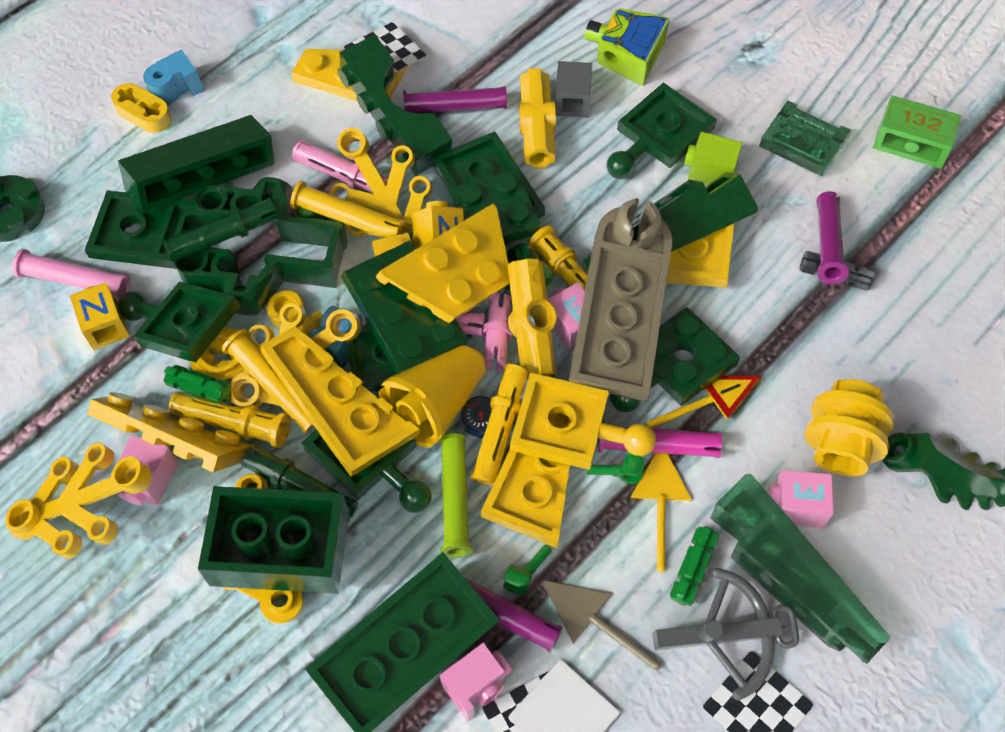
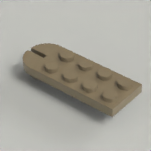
[568,198,672,401]

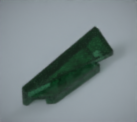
[710,474,890,664]

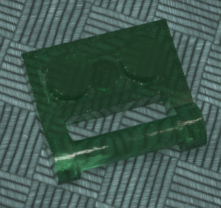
[759,100,851,177]

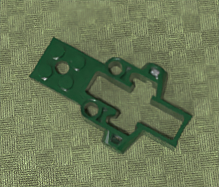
[85,177,348,316]

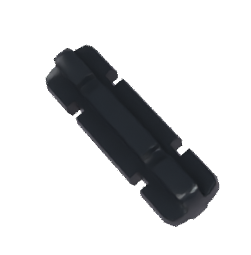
[799,251,875,291]

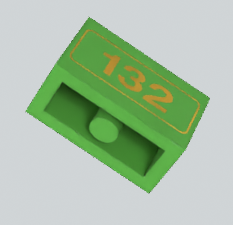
[872,95,961,169]

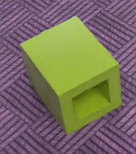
[684,132,743,186]

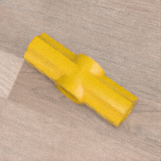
[519,68,556,169]
[507,259,557,380]

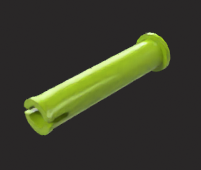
[440,433,474,558]

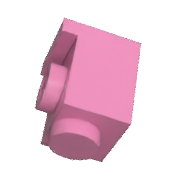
[440,643,512,721]

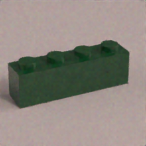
[118,115,275,213]

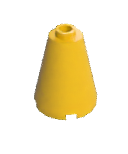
[378,345,486,448]

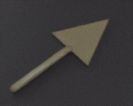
[542,580,661,670]

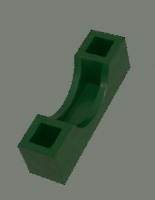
[338,34,453,176]

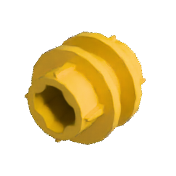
[804,379,895,477]

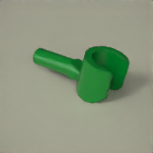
[586,454,646,484]
[503,545,552,594]

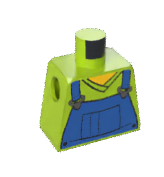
[584,8,670,86]

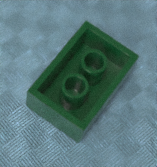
[198,486,349,594]

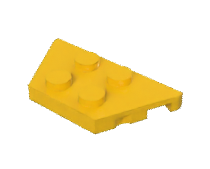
[376,203,510,323]

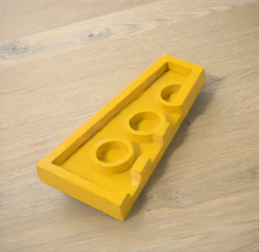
[261,326,420,477]
[481,375,571,549]
[87,392,251,472]

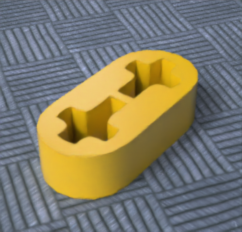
[111,83,172,133]

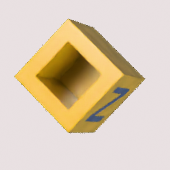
[412,201,464,250]
[69,282,130,351]

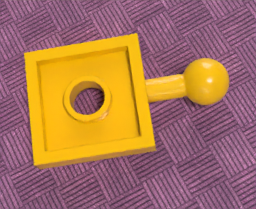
[510,372,656,470]

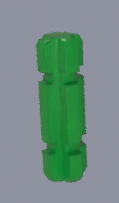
[163,365,231,404]
[670,526,720,606]

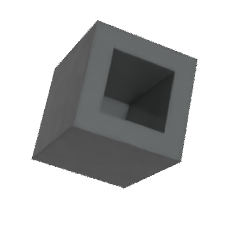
[555,61,592,118]

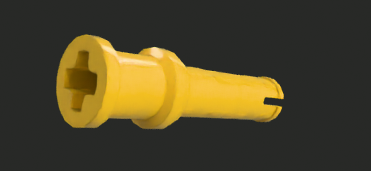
[528,225,588,291]
[168,391,291,449]

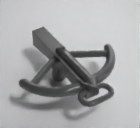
[652,568,799,700]

